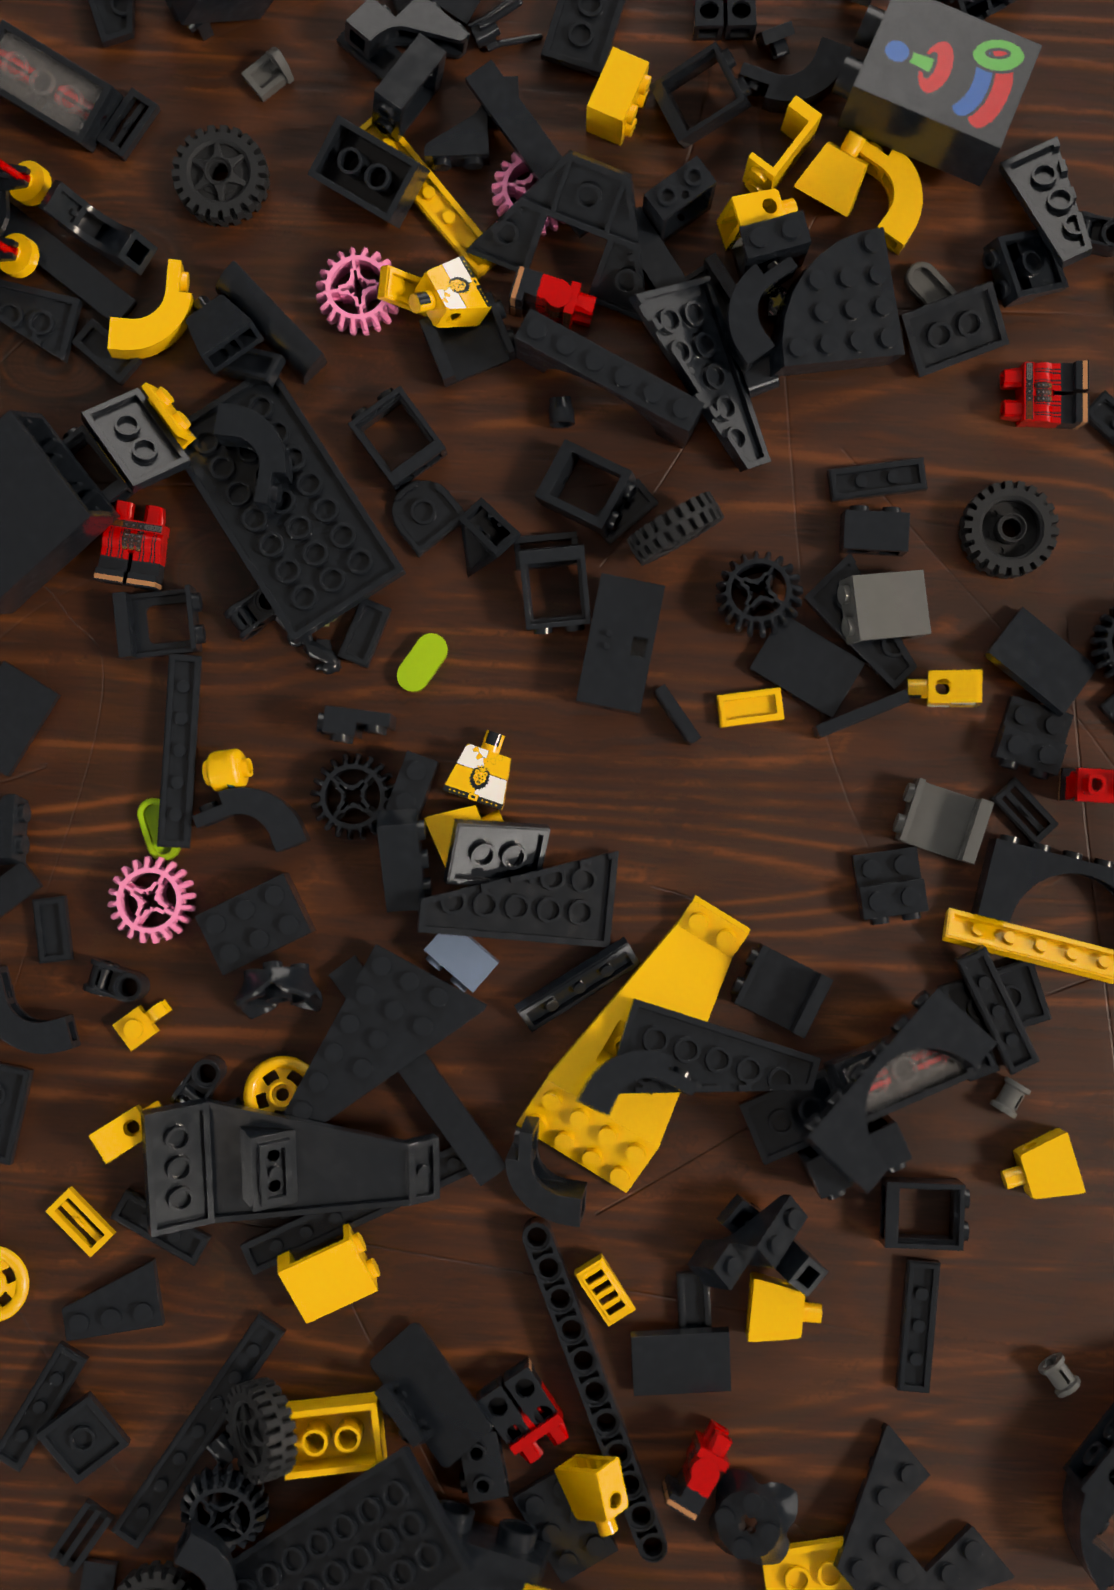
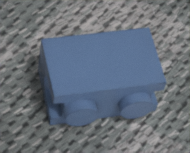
[424,934,500,993]

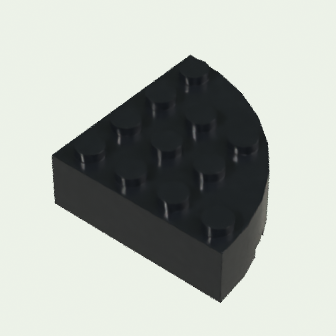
[769,227,905,377]

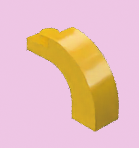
[857,141,923,255]
[107,259,194,359]

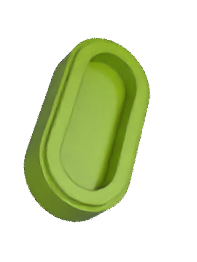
[397,633,448,692]
[137,798,181,861]

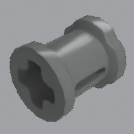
[989,1076,1031,1119]
[1038,1352,1082,1398]

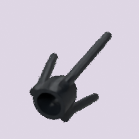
[468,0,543,52]

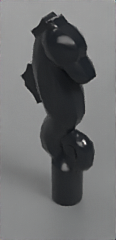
[275,616,342,675]

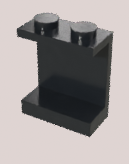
[732,210,812,280]
[419,291,516,387]
[730,943,833,1039]

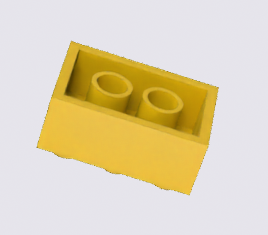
[285,1392,387,1480]

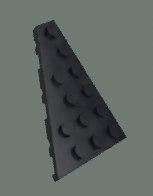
[283,944,488,1123]

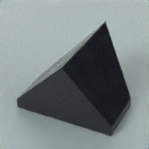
[458,497,521,577]

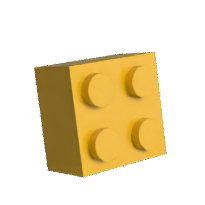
[586,47,652,146]

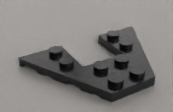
[467,150,646,322]
[833,1423,1015,1590]

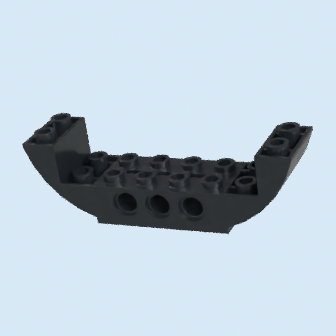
[1062,1402,1114,1590]

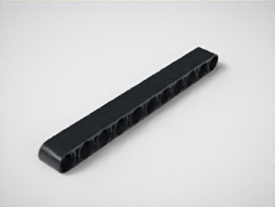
[522,1216,668,1563]

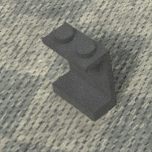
[837,570,931,645]
[892,778,995,864]

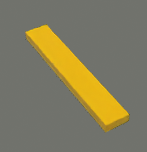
[359,117,496,279]
[942,908,1114,984]

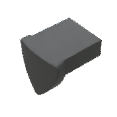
[241,47,294,102]

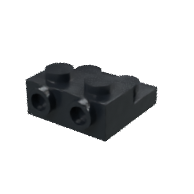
[982,229,1069,308]
[990,695,1074,780]
[317,705,397,744]
[851,846,929,925]

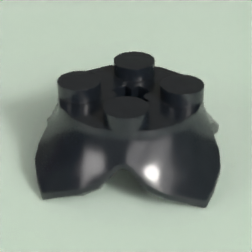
[233,961,323,1019]
[709,1468,798,1565]

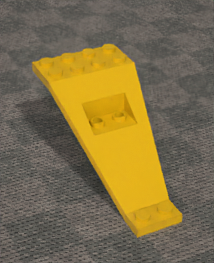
[516,895,750,1193]

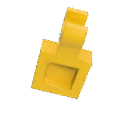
[112,1000,172,1051]

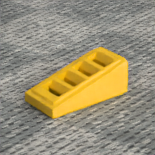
[574,1253,636,1327]

